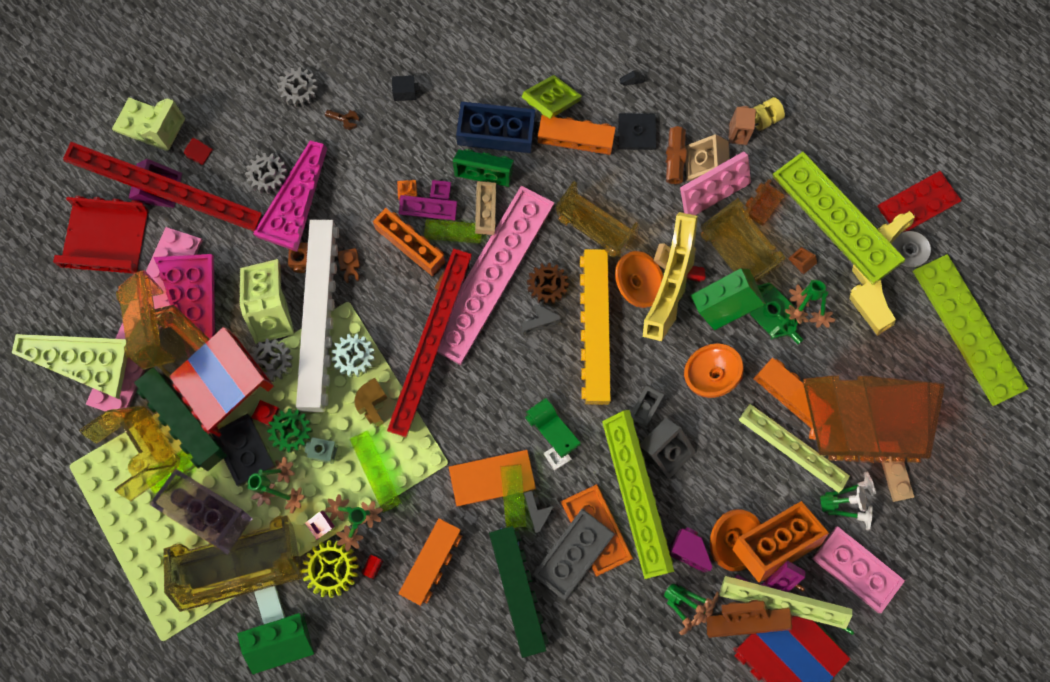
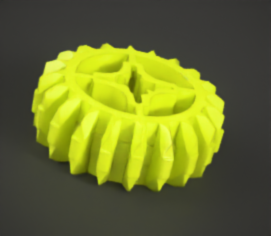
[302,540,359,598]

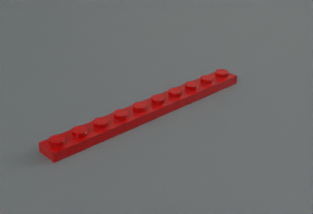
[63,142,262,232]
[387,248,472,438]

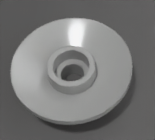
[892,231,931,267]

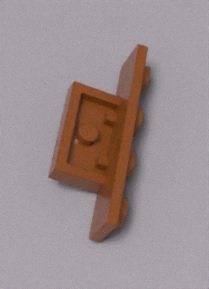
[707,600,792,638]

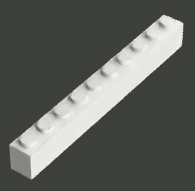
[296,220,339,412]

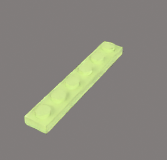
[739,404,850,493]
[720,576,852,629]

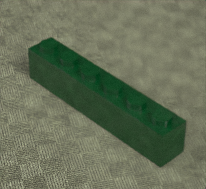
[134,367,227,472]
[489,525,549,658]

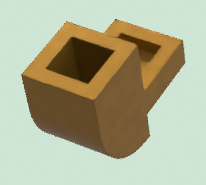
[355,378,387,427]

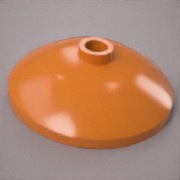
[615,251,663,308]
[684,344,744,398]
[710,509,761,571]

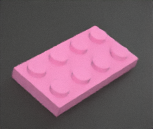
[680,151,751,215]
[812,527,905,613]

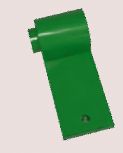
[525,398,581,459]

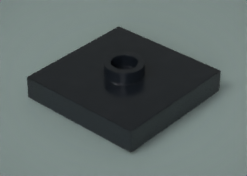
[618,113,656,150]

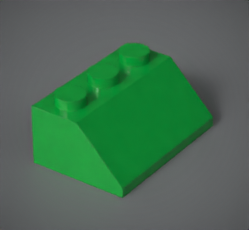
[453,149,514,187]
[691,268,766,330]
[237,613,314,675]

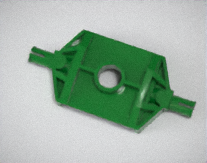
[749,283,804,345]

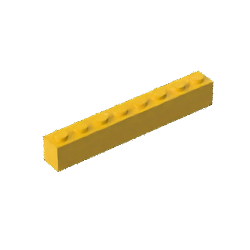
[580,249,610,405]

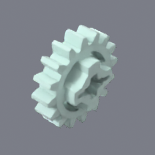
[331,334,375,377]

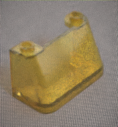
[700,198,786,282]

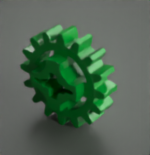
[267,408,313,453]

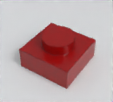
[251,400,280,427]

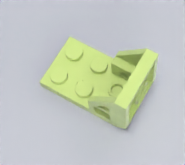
[112,98,185,151]
[240,259,294,344]

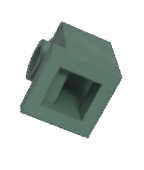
[305,437,338,464]

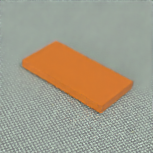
[449,450,536,507]
[561,484,633,577]

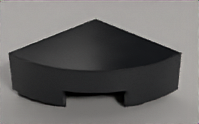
[619,71,645,86]

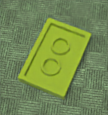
[522,75,582,119]

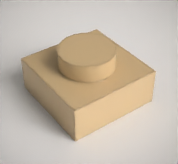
[653,243,671,270]

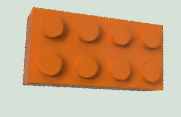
[732,501,829,582]

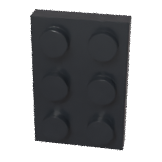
[211,413,276,487]

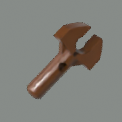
[325,110,360,130]

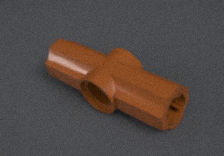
[665,126,686,184]

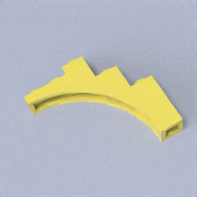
[850,211,914,336]
[643,212,698,341]

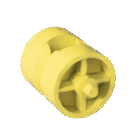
[754,97,785,131]

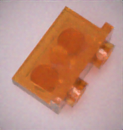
[744,179,785,226]

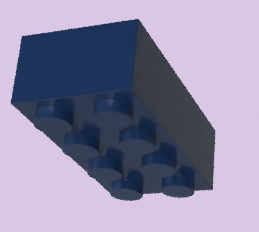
[456,101,535,153]

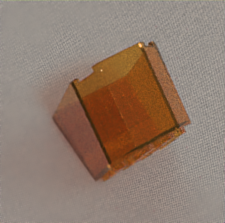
[803,376,945,463]

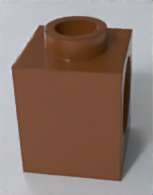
[288,243,308,273]

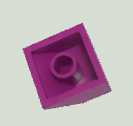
[129,159,182,208]
[668,527,712,572]

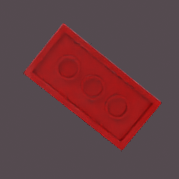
[877,171,962,232]

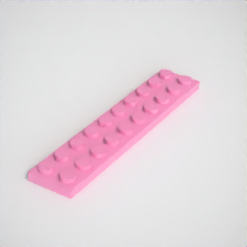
[438,186,554,365]
[86,227,203,418]

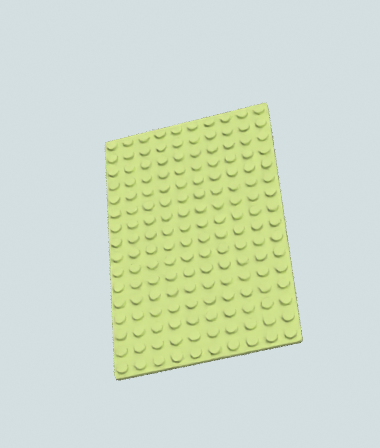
[70,302,448,641]

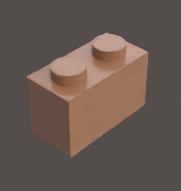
[728,106,756,145]

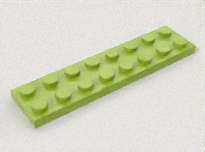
[773,152,905,285]
[913,254,1029,406]
[602,410,674,579]

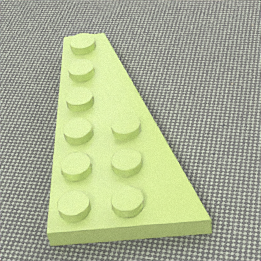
[12,334,131,399]

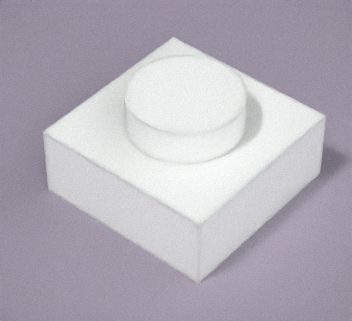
[544,448,572,471]

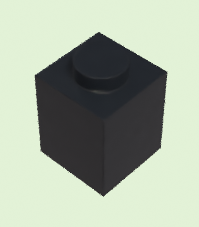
[392,75,419,101]

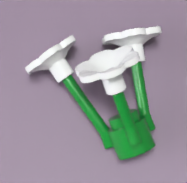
[820,471,876,530]

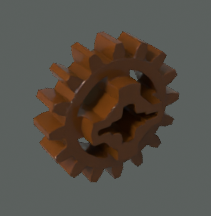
[527,263,569,305]

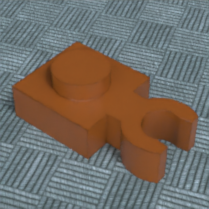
[338,248,360,283]

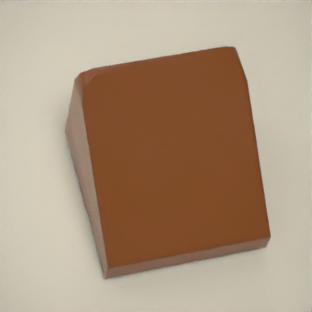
[788,247,817,275]

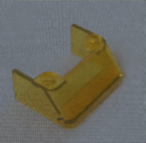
[556,181,639,258]
[116,270,175,370]
[79,406,180,501]

